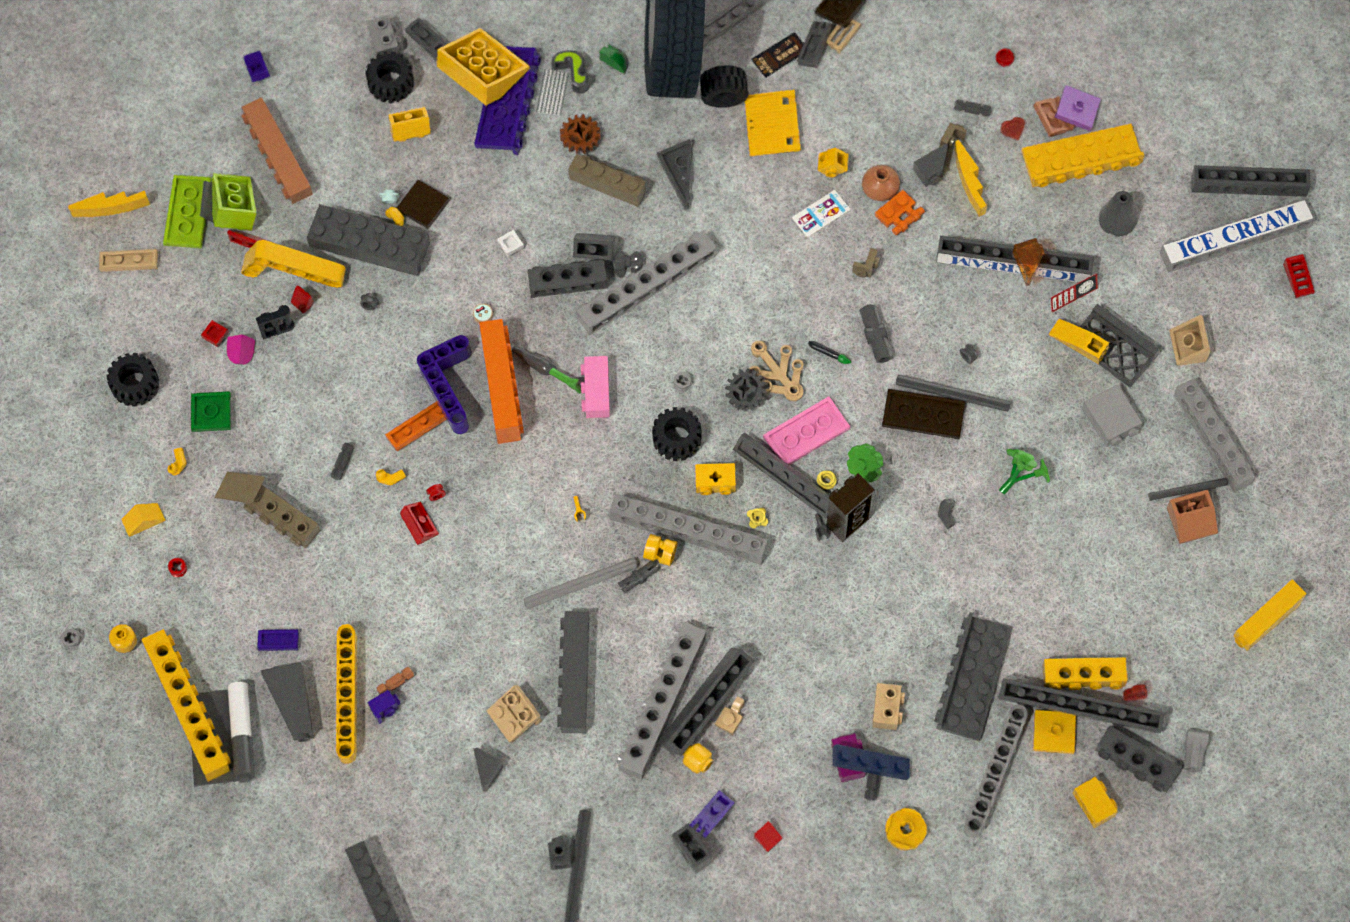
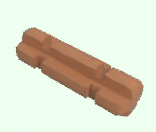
[376,667,414,694]

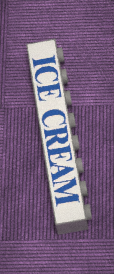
[1160,199,1314,273]

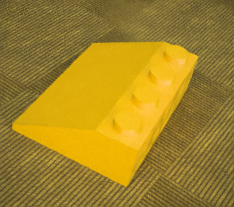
[437,28,530,105]

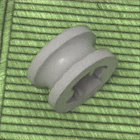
[674,372,691,392]
[61,629,81,649]

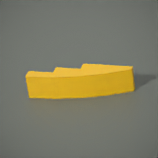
[954,140,987,217]
[68,190,150,217]

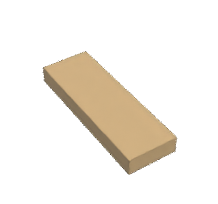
[99,249,158,272]

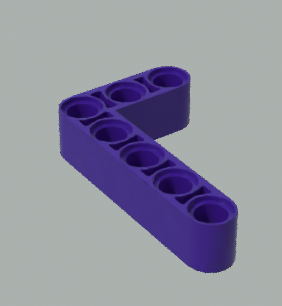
[416,335,472,434]

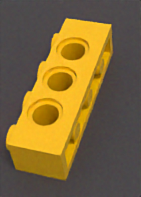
[1042,657,1127,690]

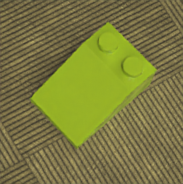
[212,173,257,231]

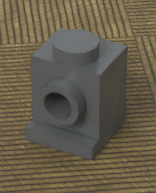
[548,837,572,871]

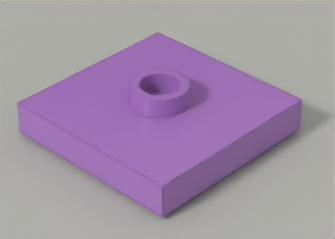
[1055,85,1101,131]

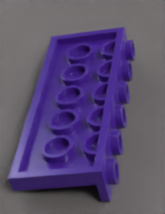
[474,46,541,155]

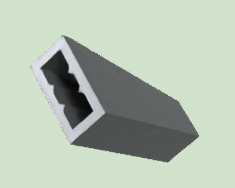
[261,662,314,742]

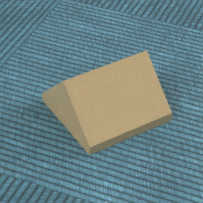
[1169,315,1210,366]

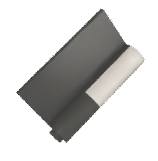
[188,682,255,787]

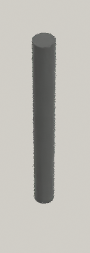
[1148,478,1227,501]

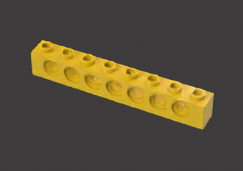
[141,629,231,781]

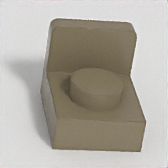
[939,123,967,147]

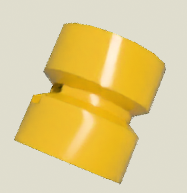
[643,534,678,566]

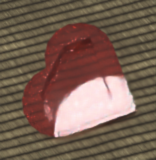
[1000,117,1025,141]
[1123,684,1148,701]

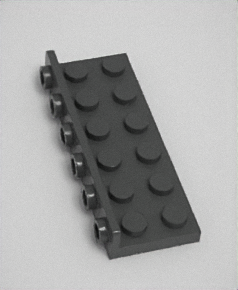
[934,612,1011,742]

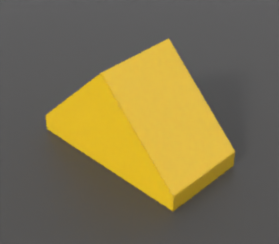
[121,503,166,537]

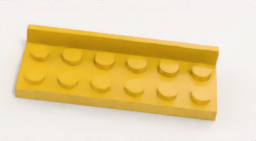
[1021,124,1144,188]

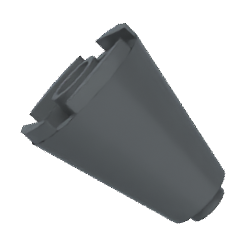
[1099,191,1137,237]

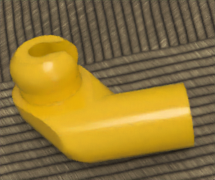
[385,207,404,227]
[167,447,187,476]
[375,469,406,486]

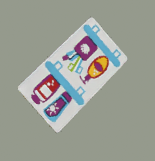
[792,190,850,237]

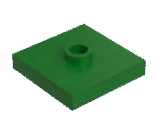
[191,391,231,432]

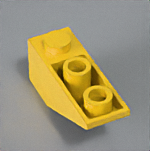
[1048,319,1109,365]

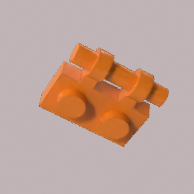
[875,190,925,236]

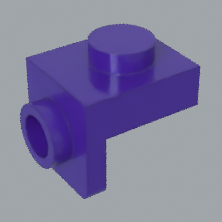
[243,50,270,83]

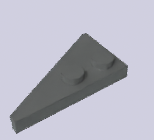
[657,139,691,210]

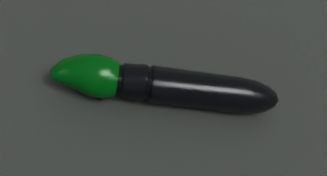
[808,341,851,364]

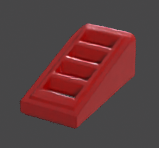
[1283,254,1315,298]

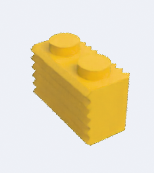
[388,107,431,142]

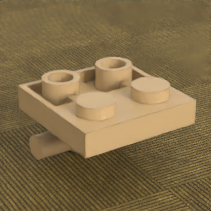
[487,685,542,743]

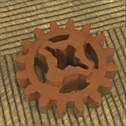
[560,114,601,154]

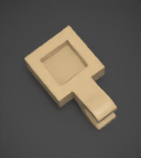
[715,696,745,735]

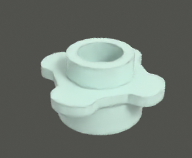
[379,190,399,203]

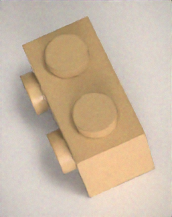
[872,683,905,730]

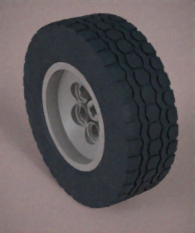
[644,0,705,98]

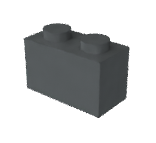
[573,233,614,260]

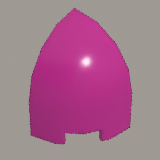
[227,334,255,365]

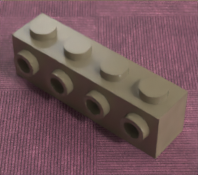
[568,154,646,207]
[243,485,321,548]

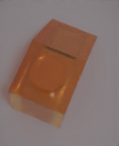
[1013,238,1044,286]

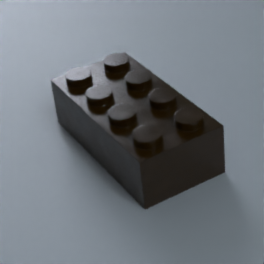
[826,473,875,543]

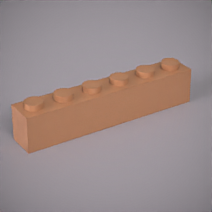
[241,97,313,204]

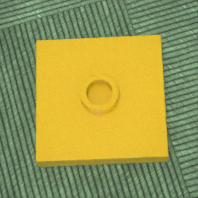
[1033,710,1076,754]

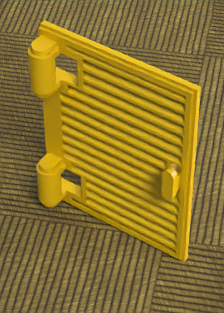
[745,89,801,156]

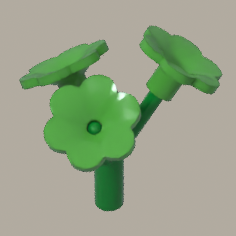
[999,449,1050,495]

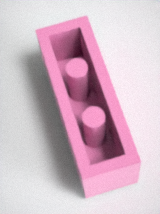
[581,356,610,418]

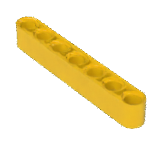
[336,624,357,764]

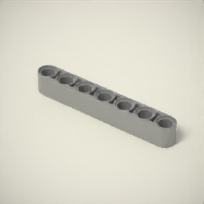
[964,705,1028,838]

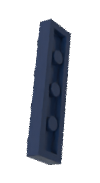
[832,744,910,780]

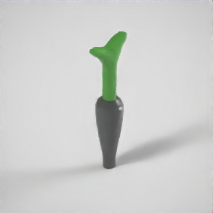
[512,346,581,394]

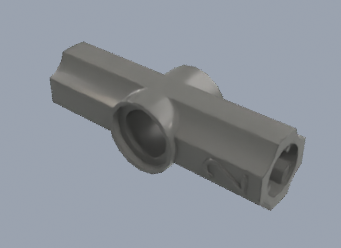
[859,304,893,363]

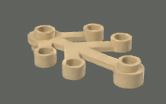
[750,341,804,401]

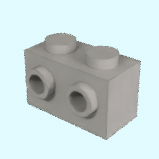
[367,15,402,55]

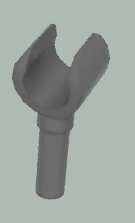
[815,513,829,541]

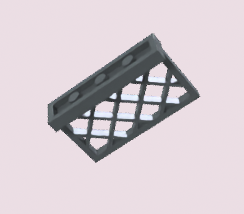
[1080,304,1160,388]

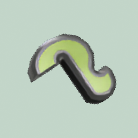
[551,50,589,94]

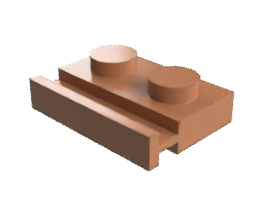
[1033,96,1075,137]

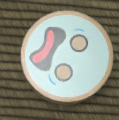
[473,304,493,323]

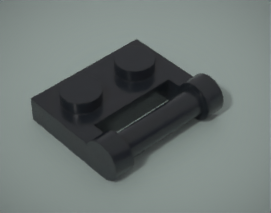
[256,305,295,340]

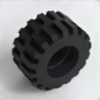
[365,51,414,103]
[700,65,748,108]
[106,353,159,407]
[652,407,702,461]

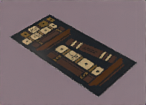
[751,32,804,78]

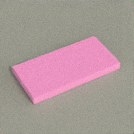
[763,396,850,465]

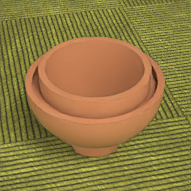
[862,165,900,201]

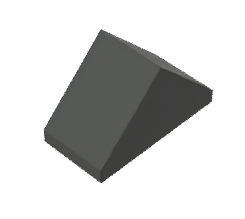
[473,747,503,792]

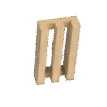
[825,19,861,54]

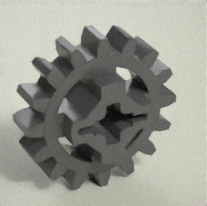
[725,368,768,412]

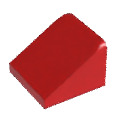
[291,285,313,313]
[754,821,783,852]

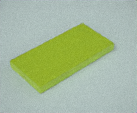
[163,175,212,248]

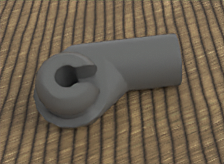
[938,499,955,529]

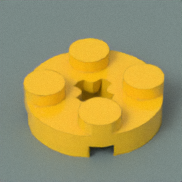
[885,808,927,851]

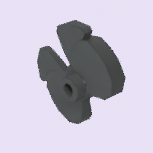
[613,251,643,278]

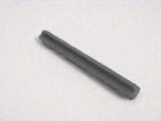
[896,375,1011,412]
[564,810,590,922]

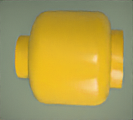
[109,624,137,653]
[682,743,713,774]

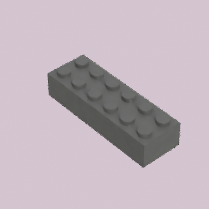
[307,204,430,276]

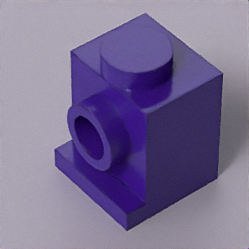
[367,690,401,724]

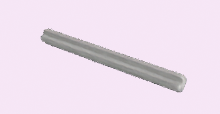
[524,558,637,609]

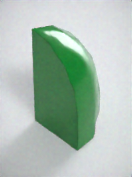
[599,44,627,74]

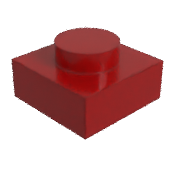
[201,320,229,347]

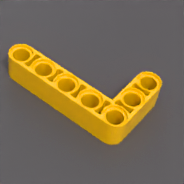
[241,240,346,288]

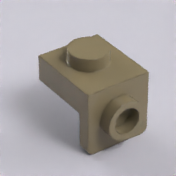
[852,248,880,278]

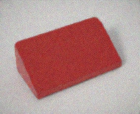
[227,229,268,248]
[400,501,439,545]

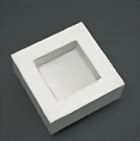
[497,230,524,257]

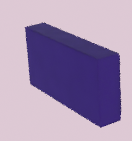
[257,629,299,651]

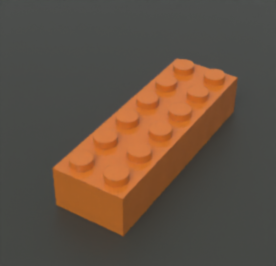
[479,319,524,444]

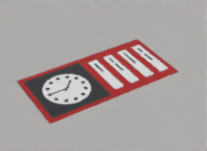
[1051,273,1098,313]

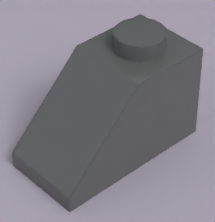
[913,144,948,187]

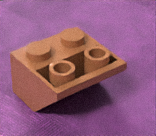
[1167,490,1218,544]

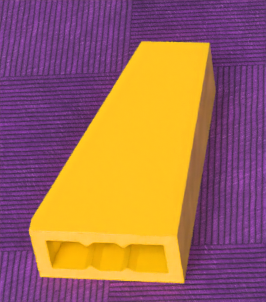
[1233,579,1307,651]

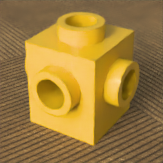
[818,147,848,177]

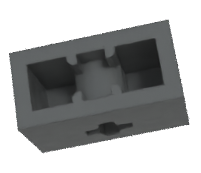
[672,823,713,874]

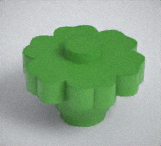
[847,443,883,483]

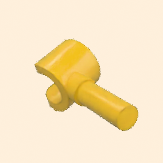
[573,496,586,522]

